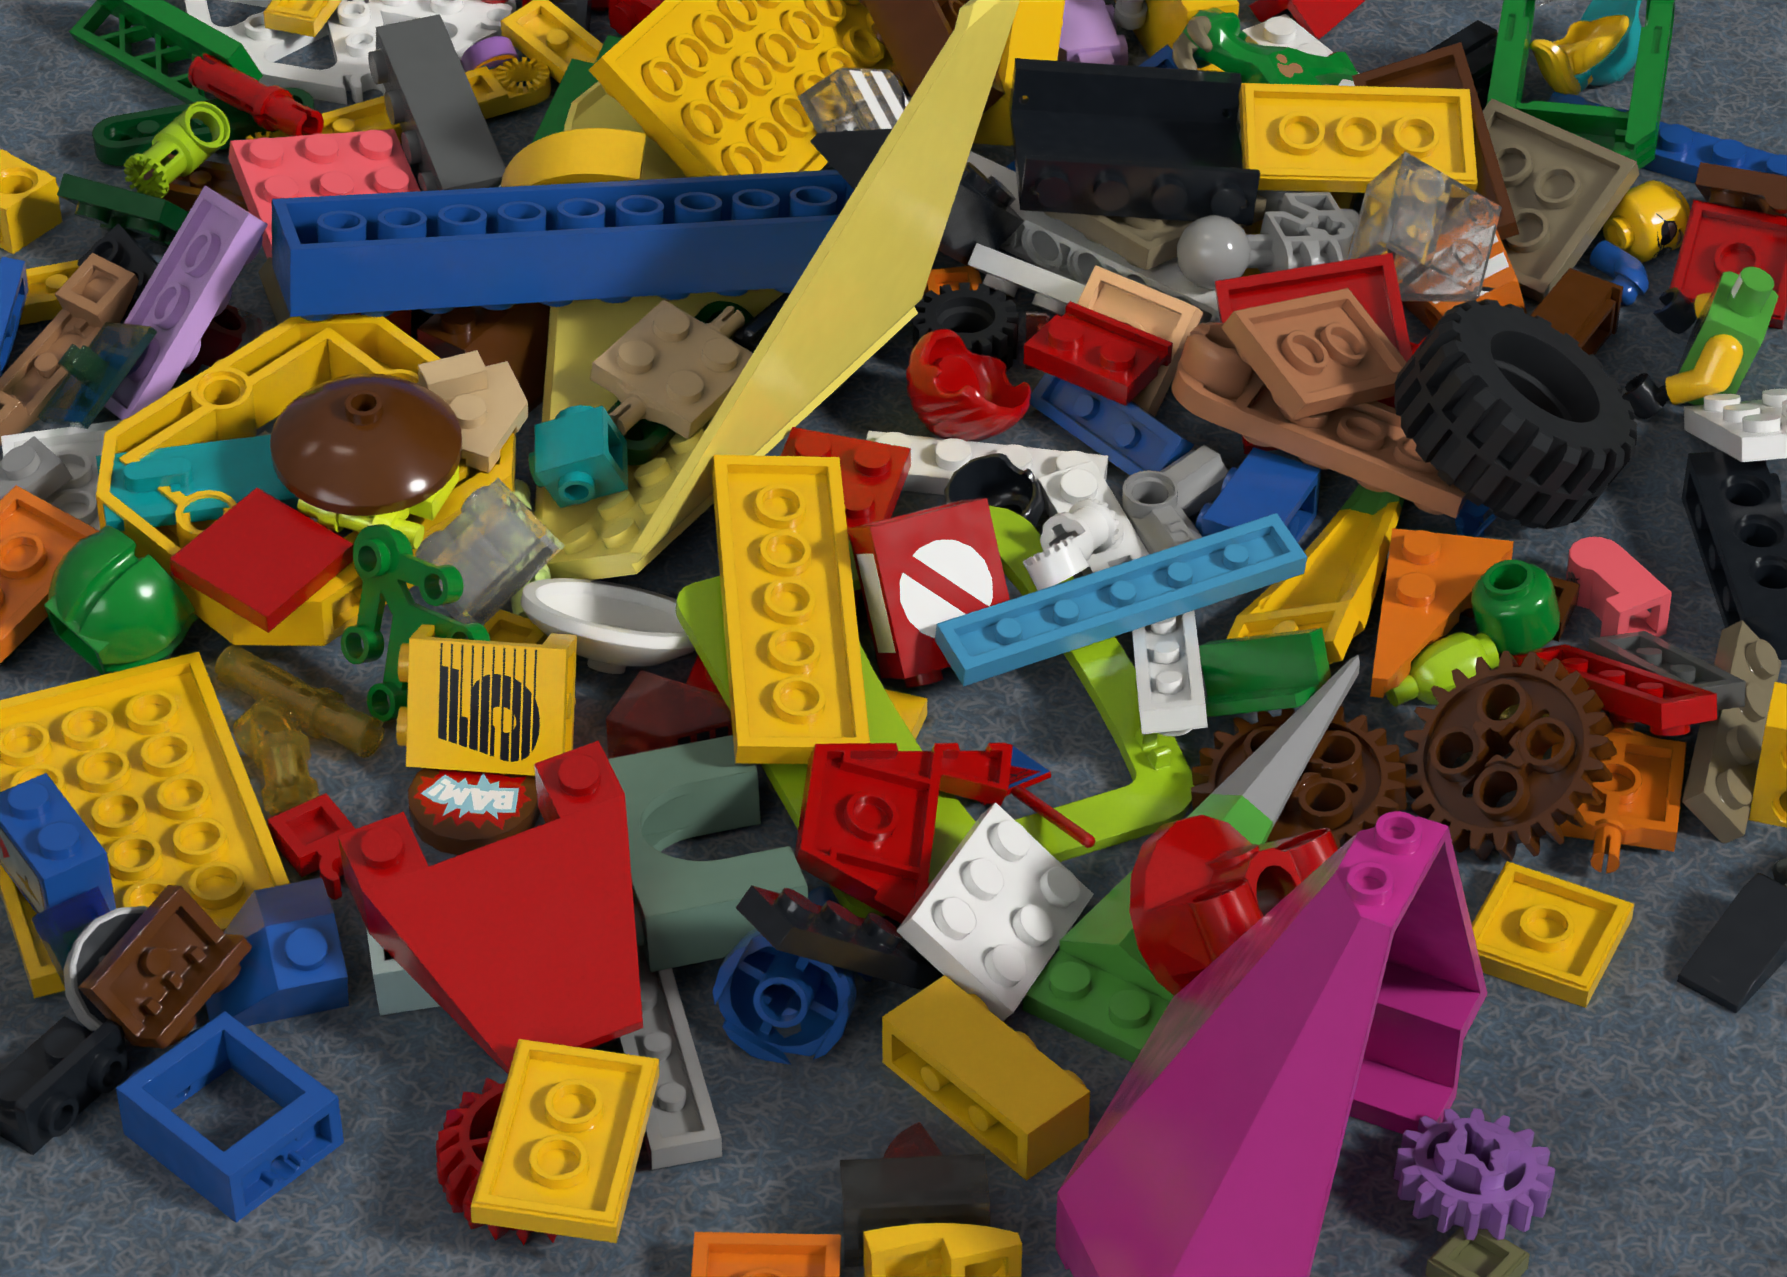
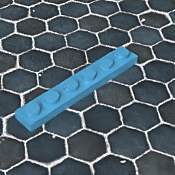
[935,513,1307,687]

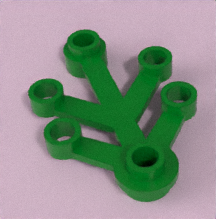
[341,524,490,722]

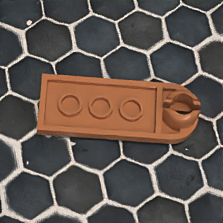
[1172,322,1467,519]

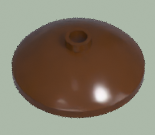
[270,373,462,516]

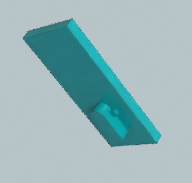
[96,435,299,531]

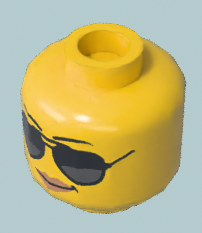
[1603,180,1690,263]

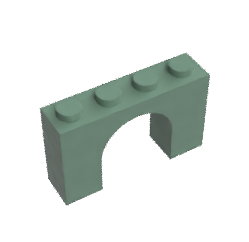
[608,735,808,972]

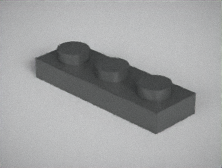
[1588,631,1746,717]

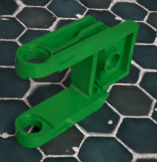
[1486,0,1675,169]

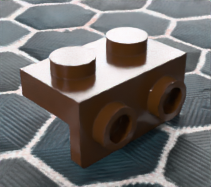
[78,885,252,1049]

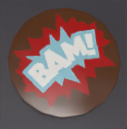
[408,768,540,855]

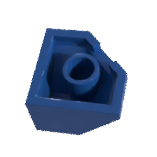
[205,878,349,1026]

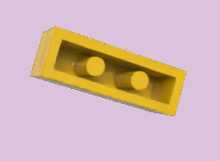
[882,975,1090,1181]

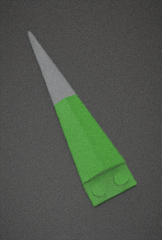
[1023,655,1360,1063]

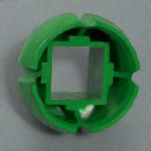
[44,526,198,675]

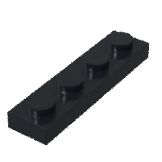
[736,885,944,990]

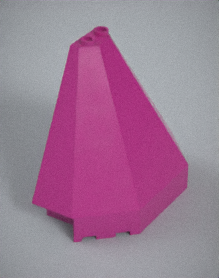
[1055,811,1488,1277]

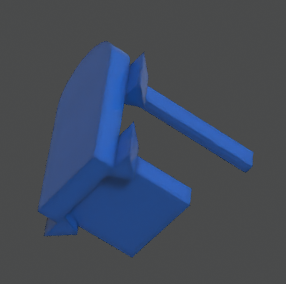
[1455,499,1497,538]

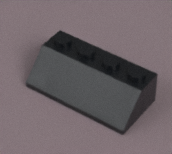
[810,128,1024,266]

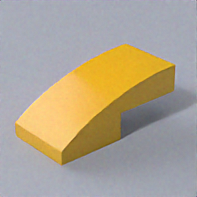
[863,1223,1022,1277]

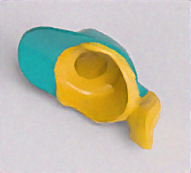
[1529,0,1642,95]

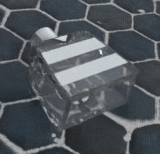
[798,68,912,133]

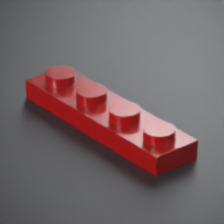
[1513,644,1717,736]

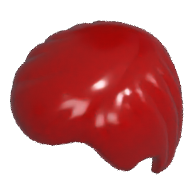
[906,329,1031,442]

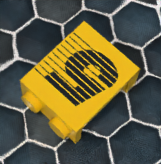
[396,624,577,776]

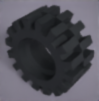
[913,282,1019,371]

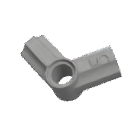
[1122,445,1229,554]

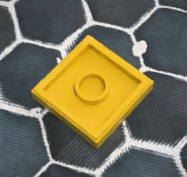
[1471,861,1634,1008]

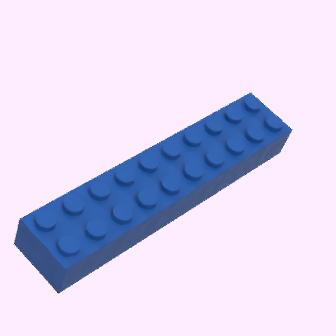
[272,170,854,321]

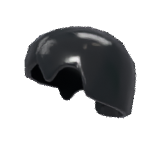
[944,453,1045,528]

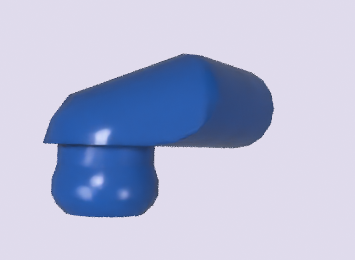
[1590,240,1649,306]

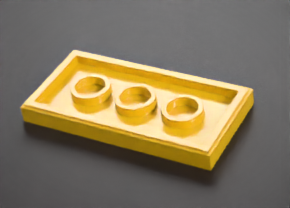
[1239,83,1478,196]

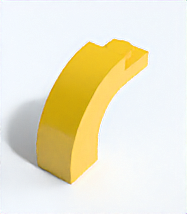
[501,128,646,187]

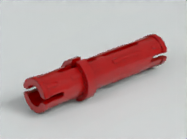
[188,53,324,137]

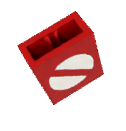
[847,498,1010,688]

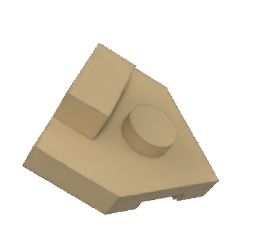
[417,350,528,473]

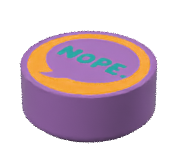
[461,36,519,72]

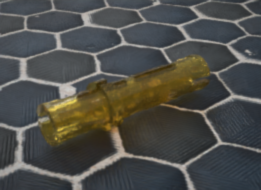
[214,645,385,758]

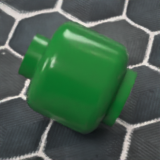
[1471,559,1560,656]

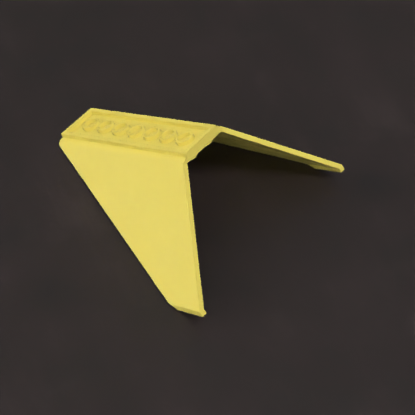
[534,0,1020,580]

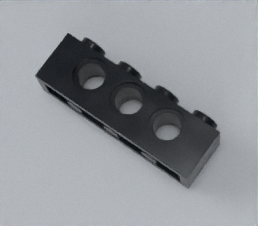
[1681,451,1787,660]

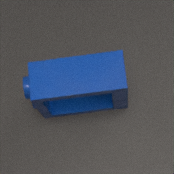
[116,1011,344,1223]

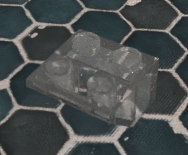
[1347,151,1502,302]
[415,478,565,625]

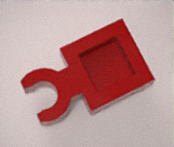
[267,793,356,900]

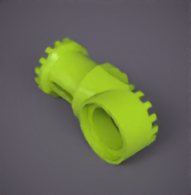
[123,102,230,199]

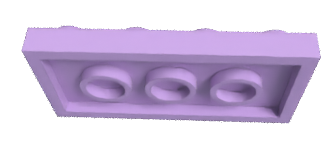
[84,186,268,420]

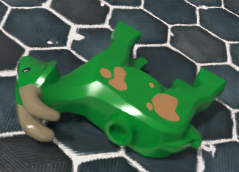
[1172,8,1358,86]

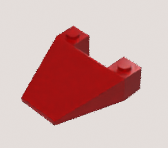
[338,740,643,1074]

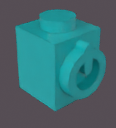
[528,405,628,508]

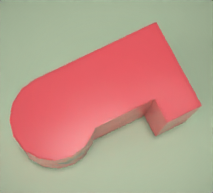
[1566,537,1672,637]

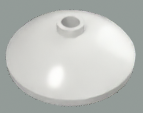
[521,578,695,674]

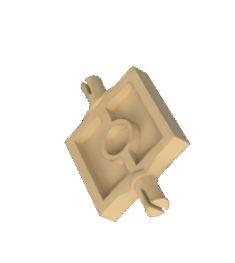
[590,299,753,439]

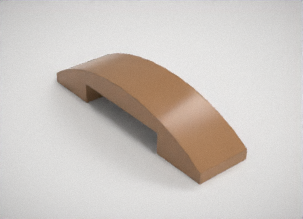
[0,253,139,446]

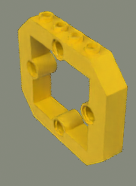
[96,315,516,646]

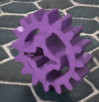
[1393,1108,1555,1240]

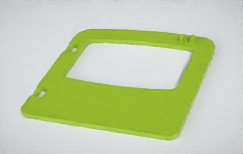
[675,506,1194,918]

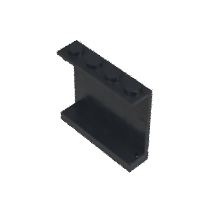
[1009,58,1260,225]

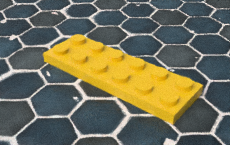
[712,455,870,764]

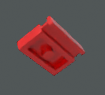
[1023,301,1173,406]

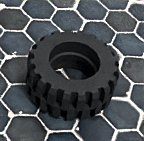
[1394,299,1637,529]

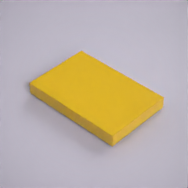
[471,1039,659,1243]

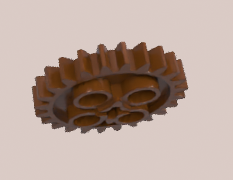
[1400,651,1617,862]
[1191,706,1407,849]

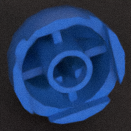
[713,929,857,1065]

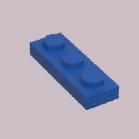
[1030,373,1194,476]

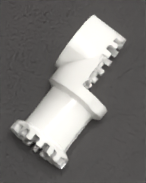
[1023,497,1120,591]

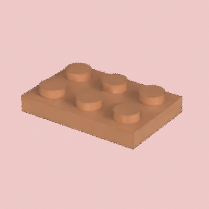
[1221,288,1407,420]

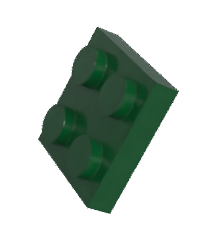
[57,173,189,247]

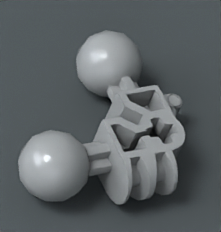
[1176,190,1359,290]

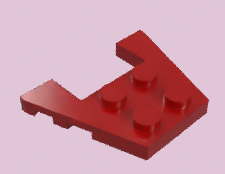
[795,743,1013,924]

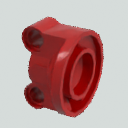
[1129,815,1338,996]

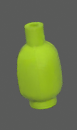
[1385,632,1500,707]

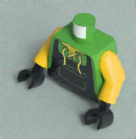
[1622,267,1779,419]

